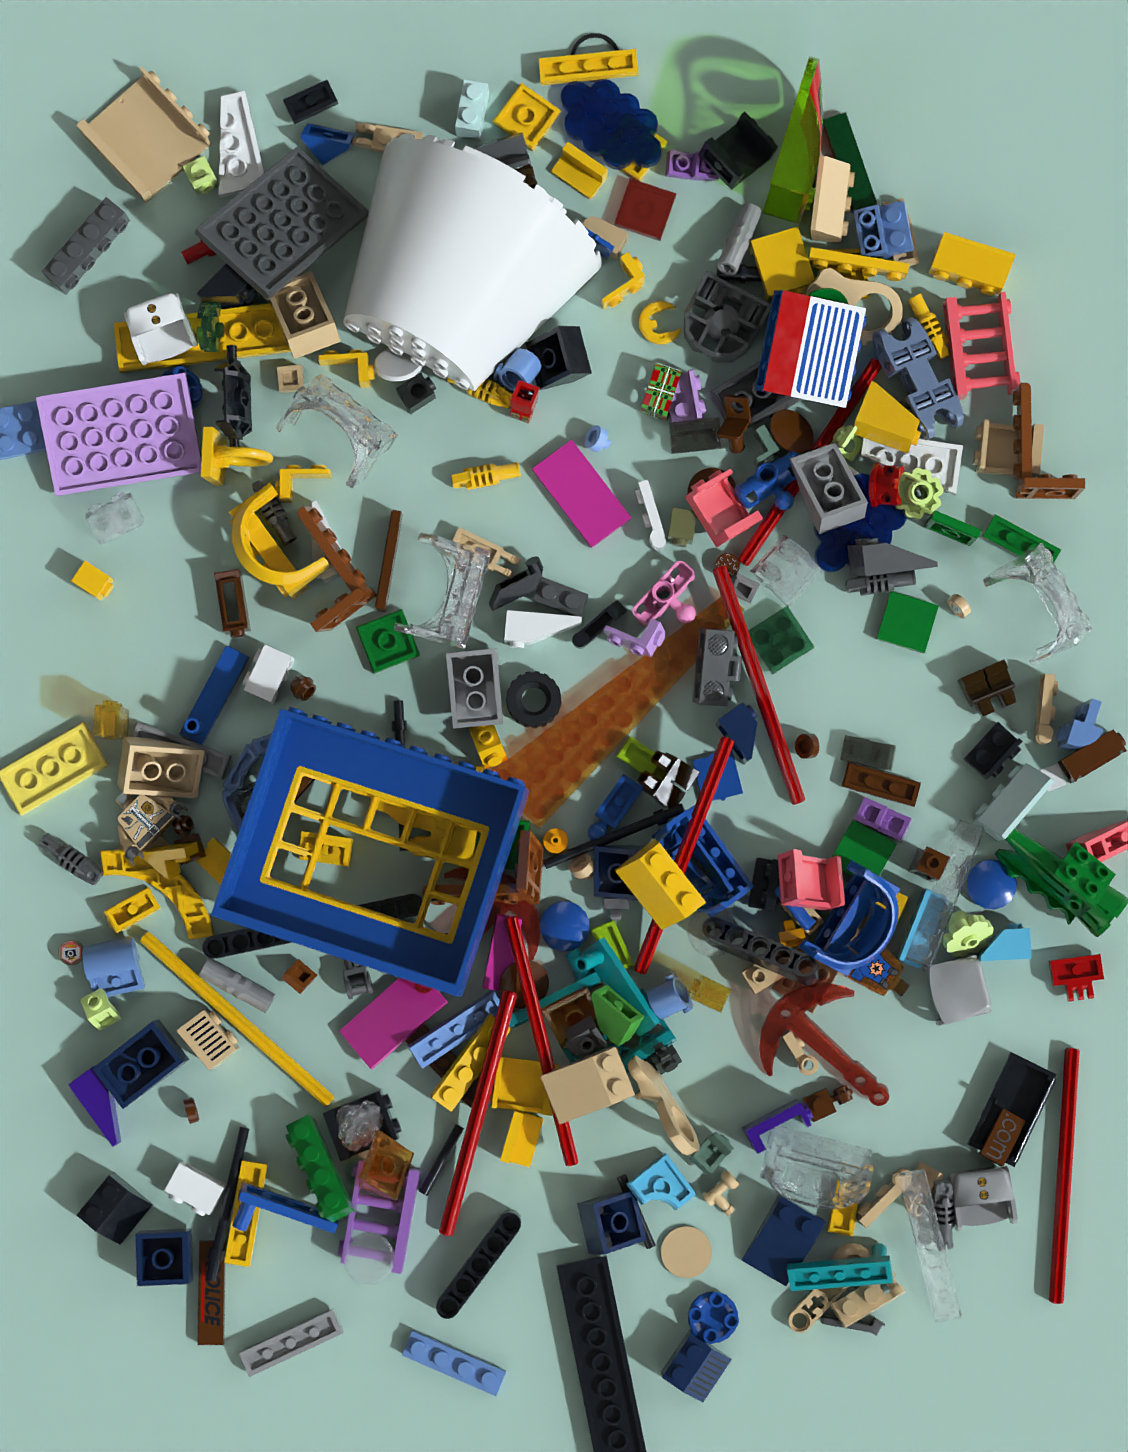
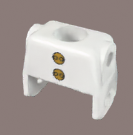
[124,293,198,366]

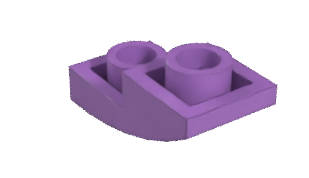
[665,150,718,181]

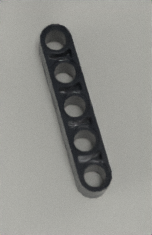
[702,917,820,985]
[436,1210,522,1319]

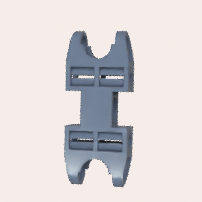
[873,317,964,440]

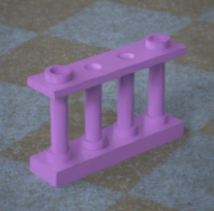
[337,1159,421,1274]

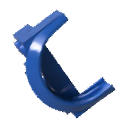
[651,805,755,917]
[799,860,900,976]

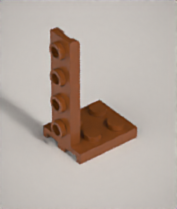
[1013,383,1085,499]
[297,506,377,632]
[422,830,544,905]

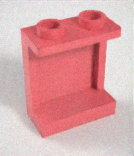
[685,469,763,548]
[778,849,845,911]

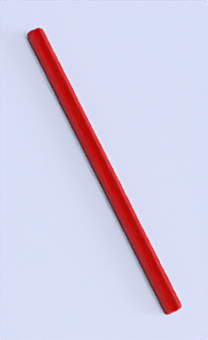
[738,358,882,566]
[713,565,805,805]
[634,736,734,974]
[505,916,579,1167]
[439,990,517,1236]
[1049,1048,1080,1304]

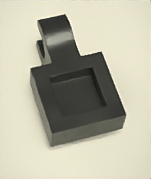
[651,1041,682,1075]

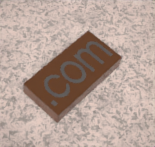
[979,1109,1026,1167]

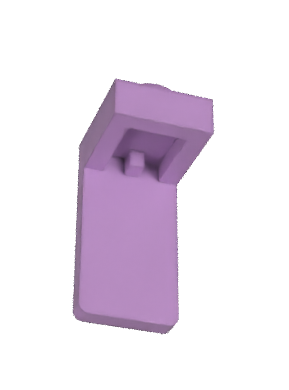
[604,618,665,657]

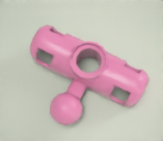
[632,561,696,627]

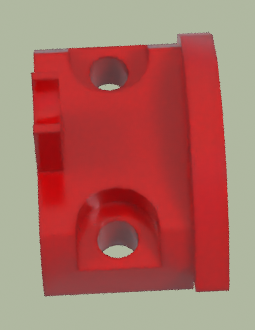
[869,462,904,507]

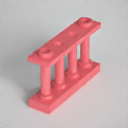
[943,292,1020,400]

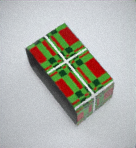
[641,363,683,422]

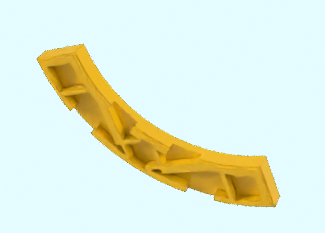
[100,850,214,940]

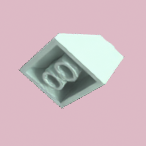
[974,763,1054,841]

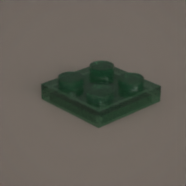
[748,606,815,675]

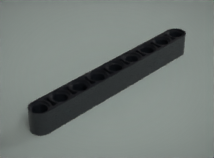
[202,894,423,959]

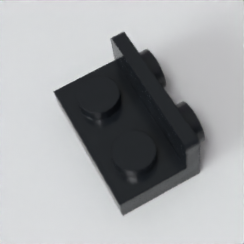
[963,722,1023,779]
[748,858,780,911]

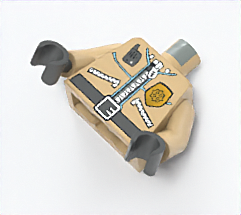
[115,793,189,865]

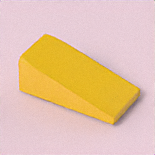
[103,887,161,935]

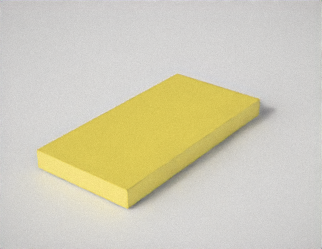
[0,722,109,816]

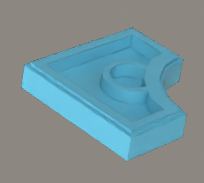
[626,1153,696,1210]

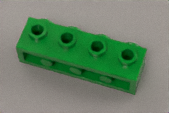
[285,1114,355,1223]

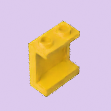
[748,226,815,302]
[489,1056,559,1116]

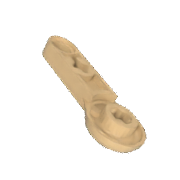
[787,1243,871,1333]

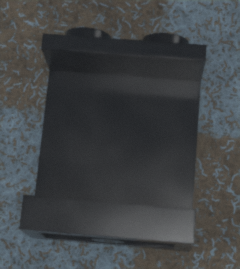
[698,112,779,190]
[323,1090,402,1161]

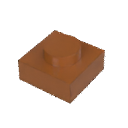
[281,959,317,994]

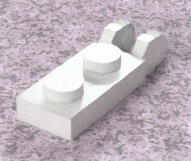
[635,480,666,552]

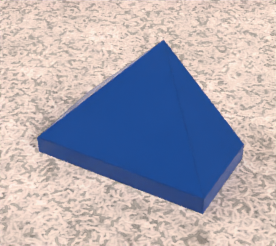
[301,123,355,165]

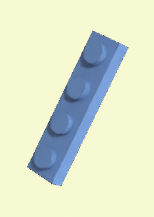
[408,990,500,1069]
[402,1330,506,1396]

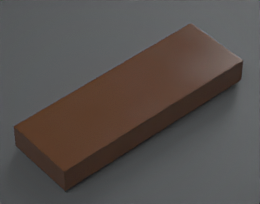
[841,762,921,807]

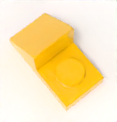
[142,842,199,879]

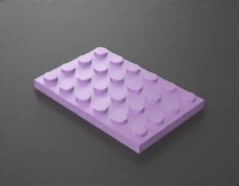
[36,372,202,496]

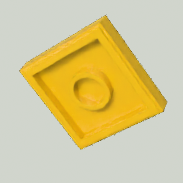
[493,82,561,152]

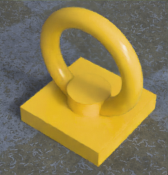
[201,427,273,486]

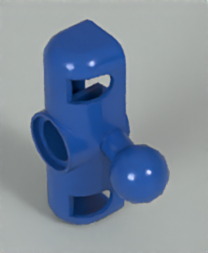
[734,451,799,510]

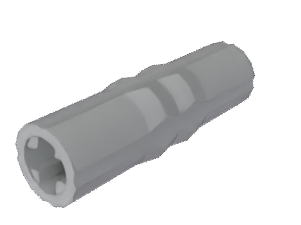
[717,203,762,275]
[199,958,276,1013]

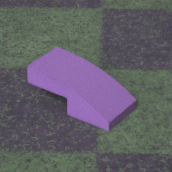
[854,797,912,842]

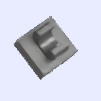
[603,898,629,921]

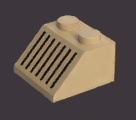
[177,1009,239,1070]

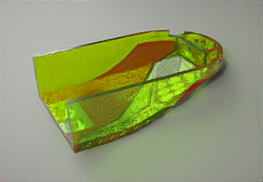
[762,56,823,224]

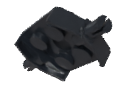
[214,345,252,447]

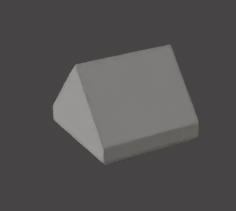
[733,573,760,603]

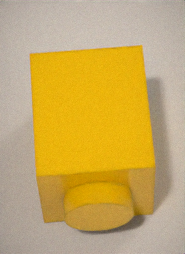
[71,561,114,601]

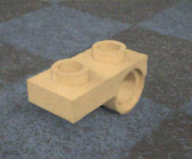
[741,957,790,995]

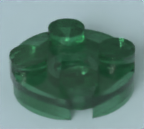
[197,302,224,352]

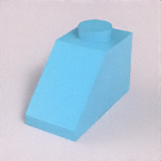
[977,923,1032,961]

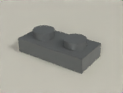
[533,577,589,617]

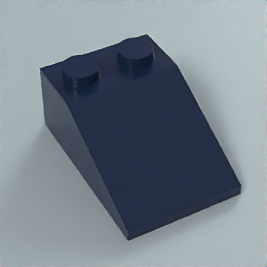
[92,1020,190,1109]
[742,1193,826,1286]

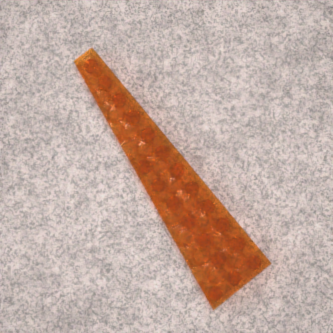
[493,597,745,829]

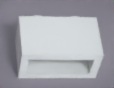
[243,644,295,704]
[164,1161,226,1216]

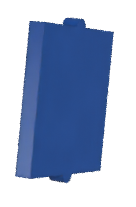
[585,227,614,260]
[692,751,743,801]

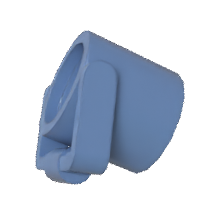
[493,349,541,394]
[647,971,693,1019]

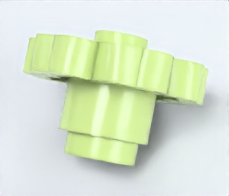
[894,468,944,519]
[943,911,994,957]

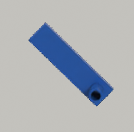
[179,645,250,745]
[232,1182,339,1234]

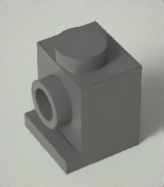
[565,1015,608,1059]

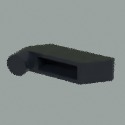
[489,556,543,611]
[572,600,627,649]

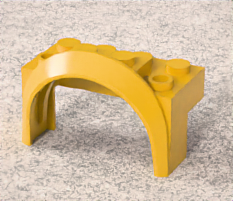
[229,482,331,600]

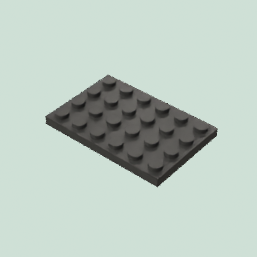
[195,146,369,301]

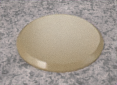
[661,1226,712,1278]

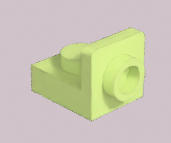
[183,155,219,195]
[80,988,121,1031]

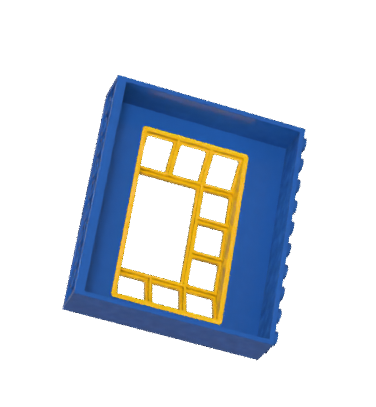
[211,707,529,997]

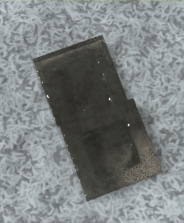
[840,735,896,771]

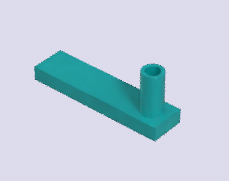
[574,937,660,1037]
[509,949,602,1029]
[787,1243,893,1291]

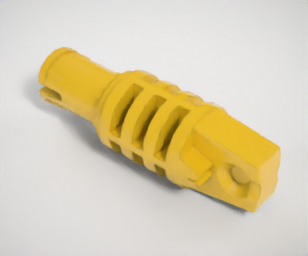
[908,294,950,361]
[447,378,513,409]
[451,462,521,490]

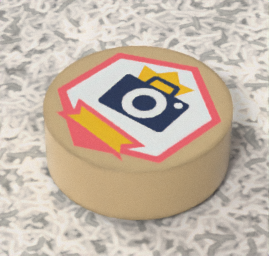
[947,594,971,619]

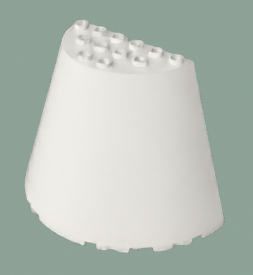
[343,134,601,391]

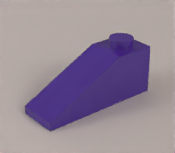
[68,1066,121,1147]

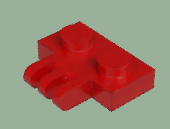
[1048,954,1104,1002]

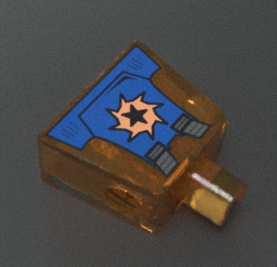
[845,947,910,997]

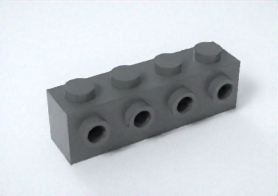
[42,197,130,294]

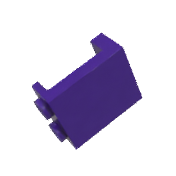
[742,1099,813,1154]

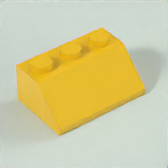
[928,232,1016,296]
[615,839,706,930]

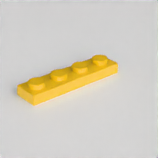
[539,49,639,86]
[808,247,909,281]
[429,1013,512,1112]
[224,1160,268,1267]

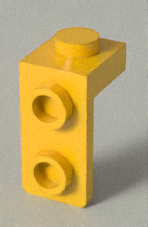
[601,252,645,309]
[318,349,375,388]
[275,465,332,503]
[468,725,508,769]

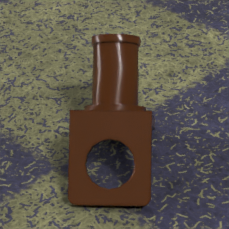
[717,395,751,453]

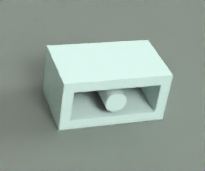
[455,79,489,140]

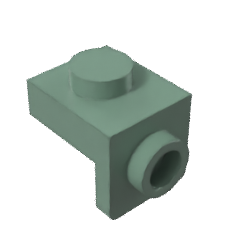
[754,425,779,467]
[689,1132,734,1176]

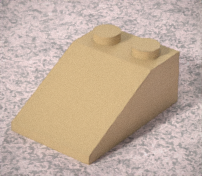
[270,271,341,359]
[117,736,204,798]
[540,1046,635,1124]

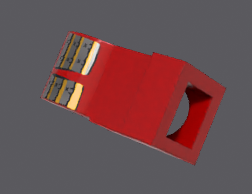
[509,380,540,424]

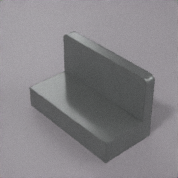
[475,133,531,169]

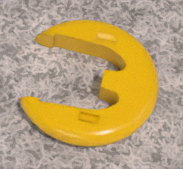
[638,301,682,345]

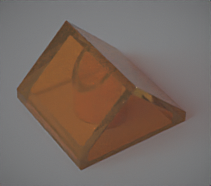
[541,986,599,1049]
[359,1131,414,1200]

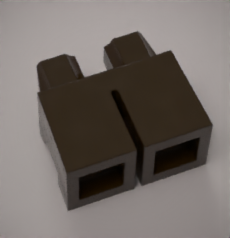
[957,659,1016,718]
[637,750,700,809]

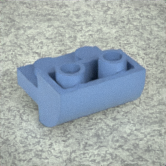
[854,201,914,260]
[1056,699,1104,750]
[82,935,145,997]

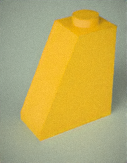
[854,381,921,453]

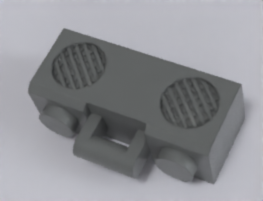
[692,627,742,706]

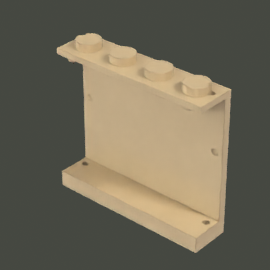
[76,67,211,203]

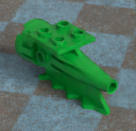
[995,828,1128,937]

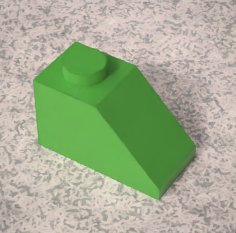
[591,985,644,1046]

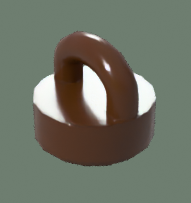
[795,733,820,759]

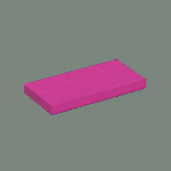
[532,439,631,548]
[339,978,448,1070]

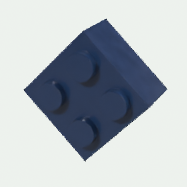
[135,1228,193,1286]

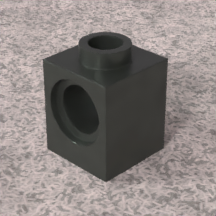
[396,373,436,414]

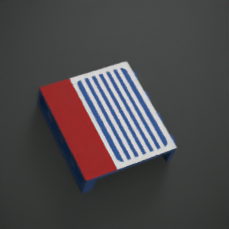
[755,290,866,408]

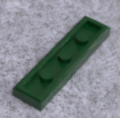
[823,112,877,213]

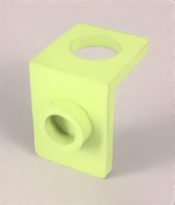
[831,425,862,462]

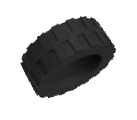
[506,671,561,728]

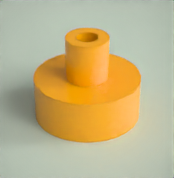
[543,828,568,854]

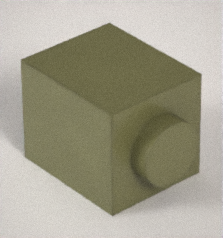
[667,507,697,547]

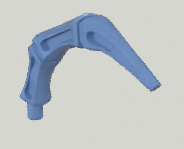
[222,733,272,832]

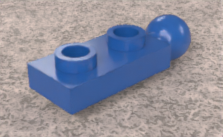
[587,774,643,840]

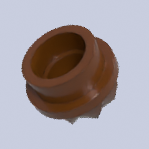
[290,675,316,701]

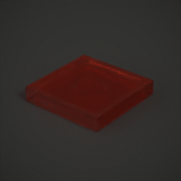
[614,178,677,241]

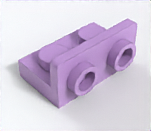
[669,369,706,427]

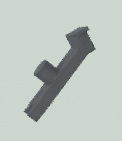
[821,1316,885,1336]

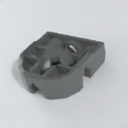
[684,271,771,363]

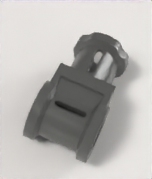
[343,959,374,1000]

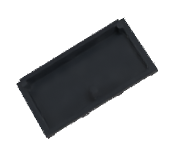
[967,1052,1057,1167]

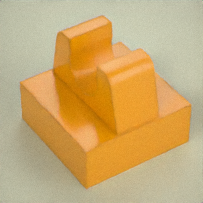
[778,919,805,948]

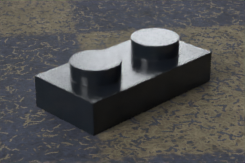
[283,80,338,125]

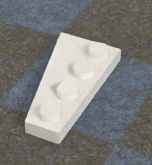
[219,91,264,198]
[860,438,963,496]

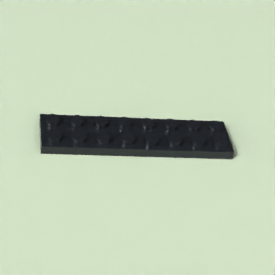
[556,1255,646,1452]

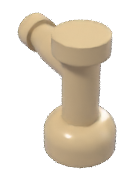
[702,1169,740,1216]

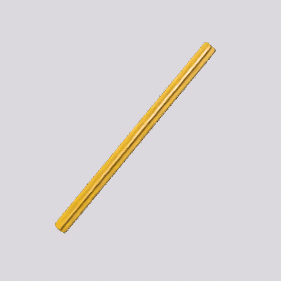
[140,932,334,1106]

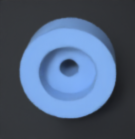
[584,425,611,452]

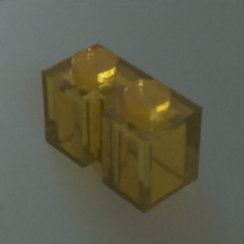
[93,701,129,740]
[689,976,732,1013]

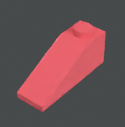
[1065,819,1128,862]

